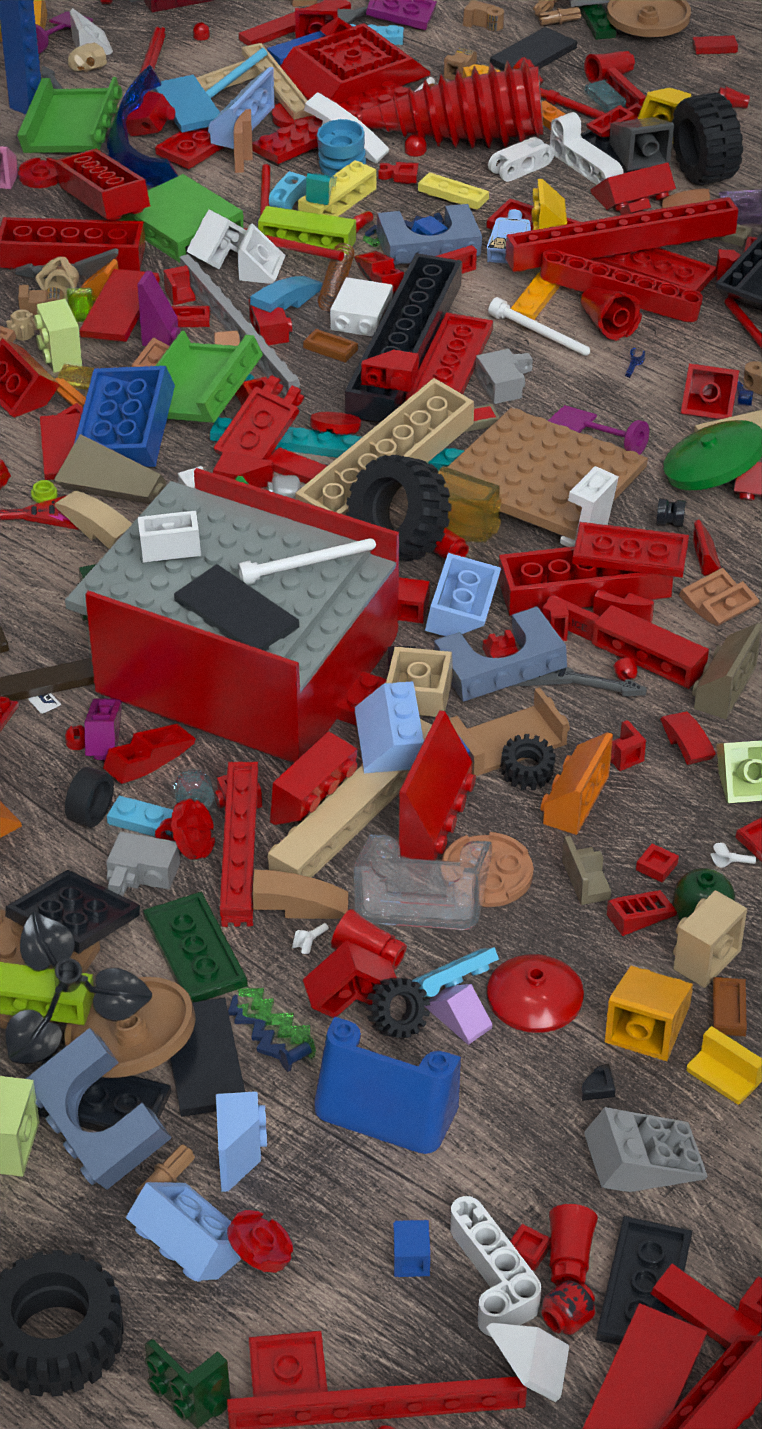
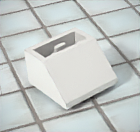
[138,511,201,562]

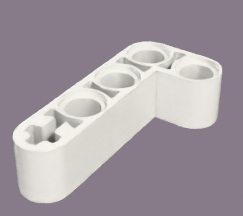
[550,112,623,185]
[450,1196,541,1337]

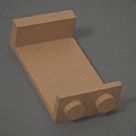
[449,687,570,776]

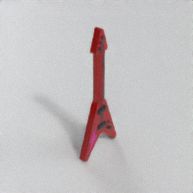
[0,495,80,530]

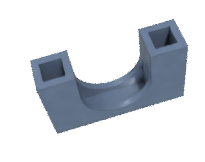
[376,204,482,265]
[434,607,567,702]
[26,1028,172,1190]

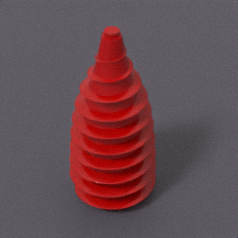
[358,58,544,149]

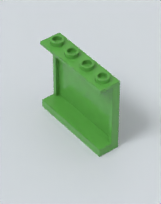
[17,77,122,153]
[120,174,244,263]
[156,331,263,423]

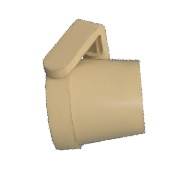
[36,257,79,300]

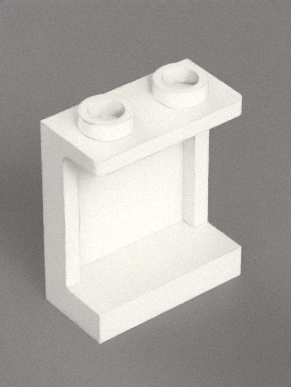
[330,277,393,337]
[560,466,619,547]

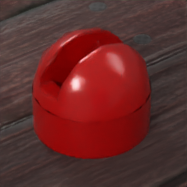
[193,22,210,41]
[613,657,638,682]
[65,725,85,750]

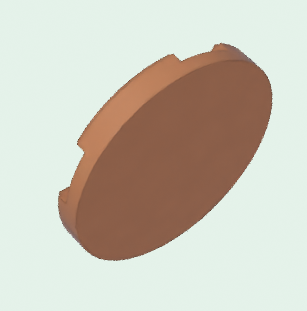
[441,832,534,907]

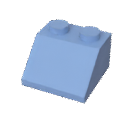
[216,1092,267,1192]

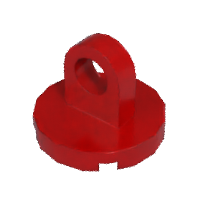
[155,799,215,860]

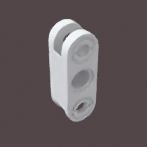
[488,137,555,182]

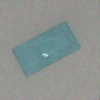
[585,80,626,112]

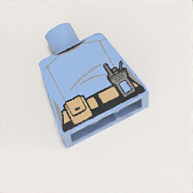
[487,209,531,263]

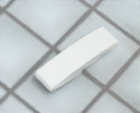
[304,92,389,164]

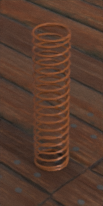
[318,243,355,312]

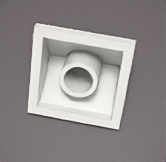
[70,8,113,55]
[238,224,286,284]
[486,1323,569,1402]

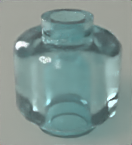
[174,769,214,809]

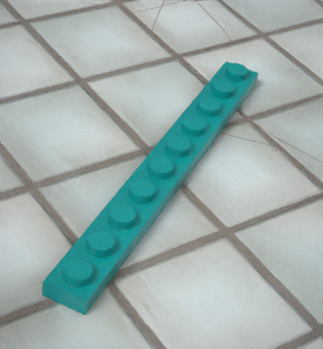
[210,417,464,472]

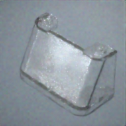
[354,834,492,930]

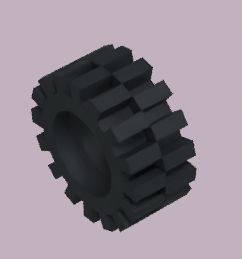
[500,734,556,790]
[366,978,430,1038]

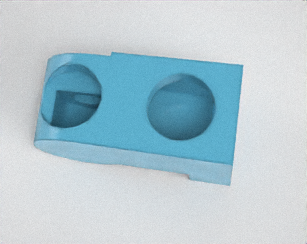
[269,171,307,210]

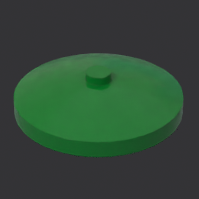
[663,420,762,490]

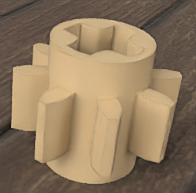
[6,310,37,341]

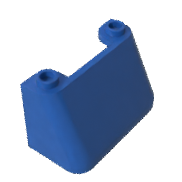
[314,1017,461,1154]

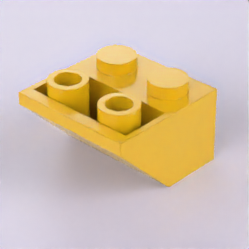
[532,179,567,230]

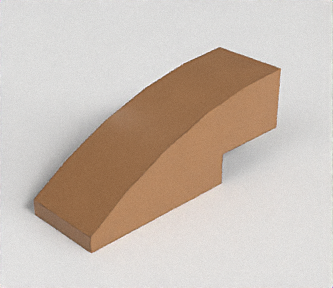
[253,869,348,919]

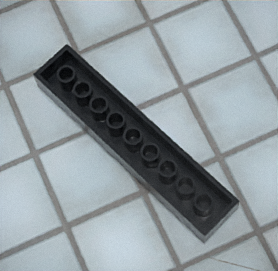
[345,253,462,422]

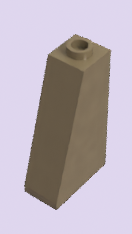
[54,434,166,504]

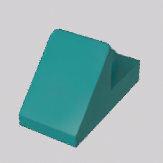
[306,173,337,205]

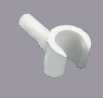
[710,843,756,868]
[292,923,329,954]

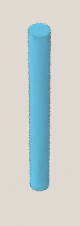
[206,48,268,99]

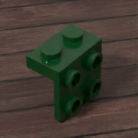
[145,1339,231,1429]

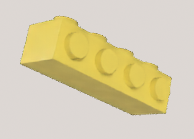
[298,160,376,217]

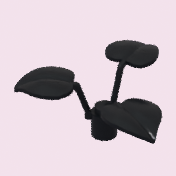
[5,911,152,1064]

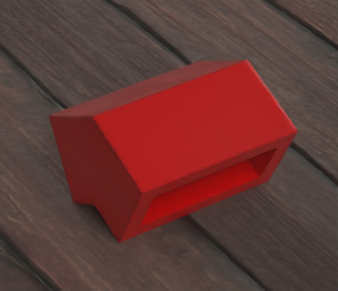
[715,249,741,282]
[542,598,569,641]

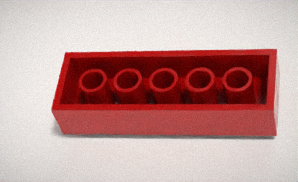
[54,148,150,221]
[0,217,145,271]
[498,546,673,616]

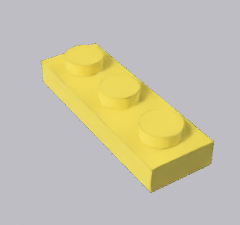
[418,172,489,210]

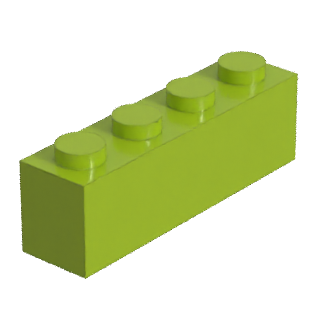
[258,206,356,255]
[0,962,94,1025]

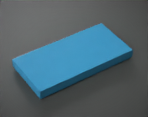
[152,75,220,133]

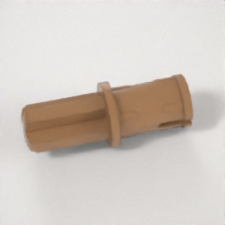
[533,0,559,16]
[539,7,581,26]
[135,1145,195,1196]

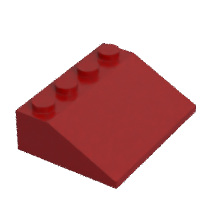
[399,710,476,865]

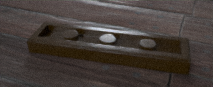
[0,658,95,701]

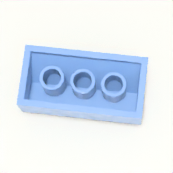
[208,67,275,149]

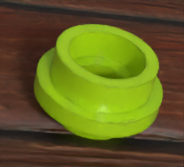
[31,480,58,503]

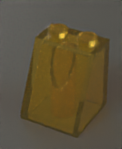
[438,466,502,543]

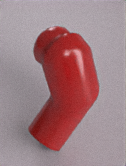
[353,211,373,233]

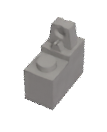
[476,349,533,404]
[106,831,180,896]

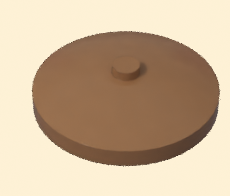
[607,0,691,37]
[64,977,196,1078]

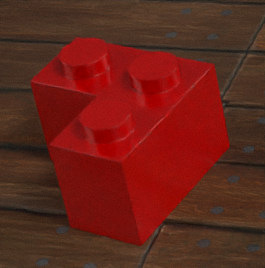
[303,940,397,1018]

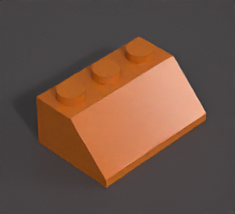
[540,732,613,835]

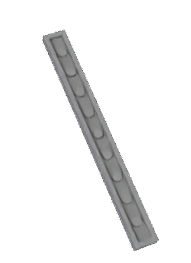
[180,254,300,397]

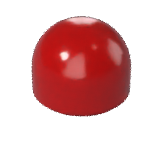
[404,134,427,157]

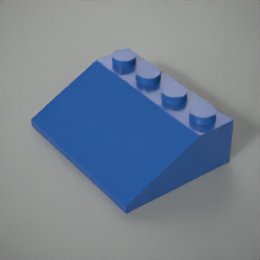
[74,366,175,467]

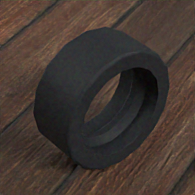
[65,767,114,828]

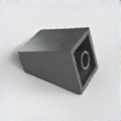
[609,117,674,171]

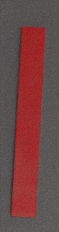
[227,1376,527,1429]

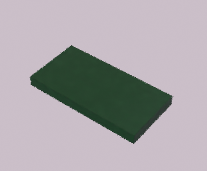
[143,891,248,1002]

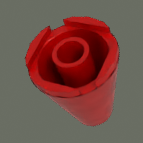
[581,287,642,341]

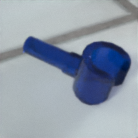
[625,348,645,378]
[737,381,753,406]

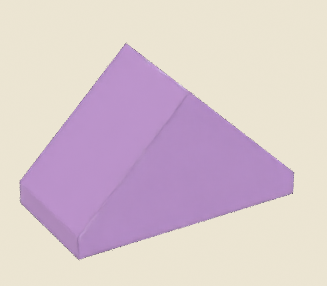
[425,984,492,1045]

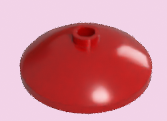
[487,954,584,1033]

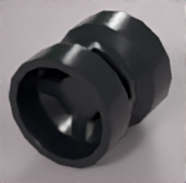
[656,498,686,527]

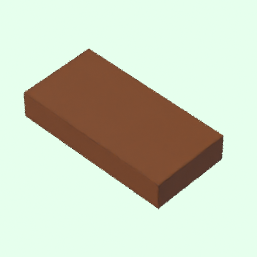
[303,329,358,363]
[712,977,747,1037]

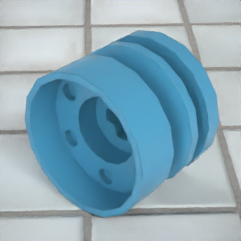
[317,119,366,176]

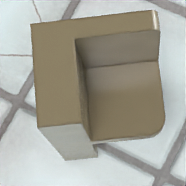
[562,836,611,905]

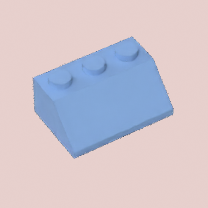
[425,553,501,636]
[355,681,424,773]
[126,1182,241,1282]

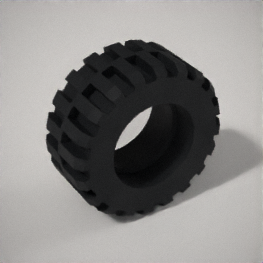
[672,92,743,185]
[346,454,451,562]
[0,1250,124,1397]

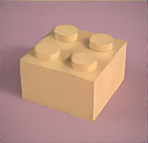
[386,647,453,717]
[673,890,747,988]

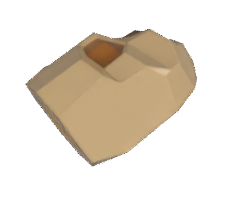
[68,42,107,72]

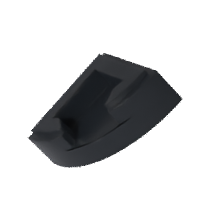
[582,1064,616,1101]

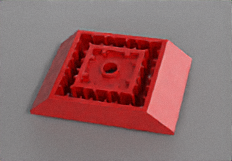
[280,23,430,104]

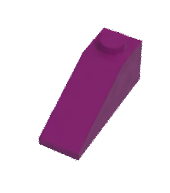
[138,270,181,346]
[84,699,122,760]

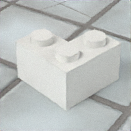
[186,210,247,269]

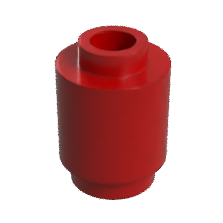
[433,527,469,560]

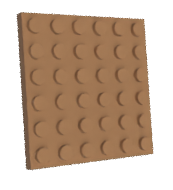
[440,408,648,540]

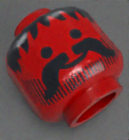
[541,1280,595,1335]

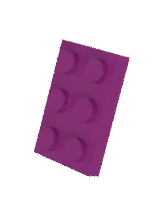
[366,0,437,30]

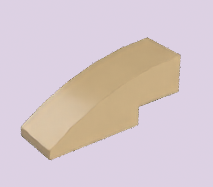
[55,491,132,549]

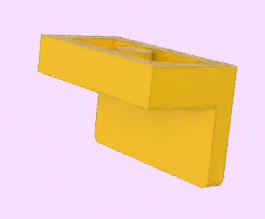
[686,1026,762,1104]

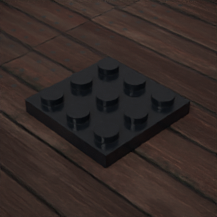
[5,870,140,954]

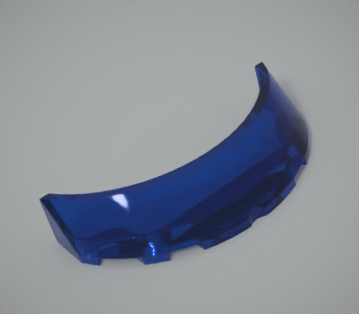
[107,65,178,187]

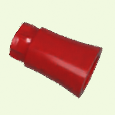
[584,51,635,84]
[331,909,407,970]
[549,1204,598,1287]

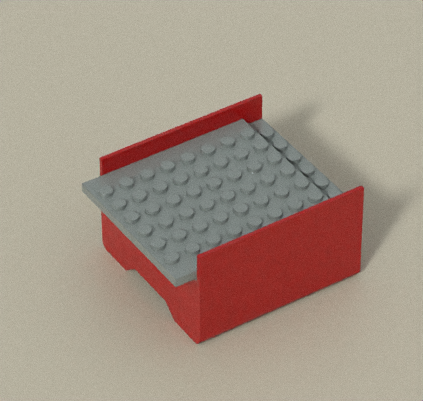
[65,468,399,763]

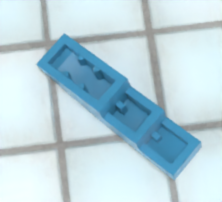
[250,276,323,313]

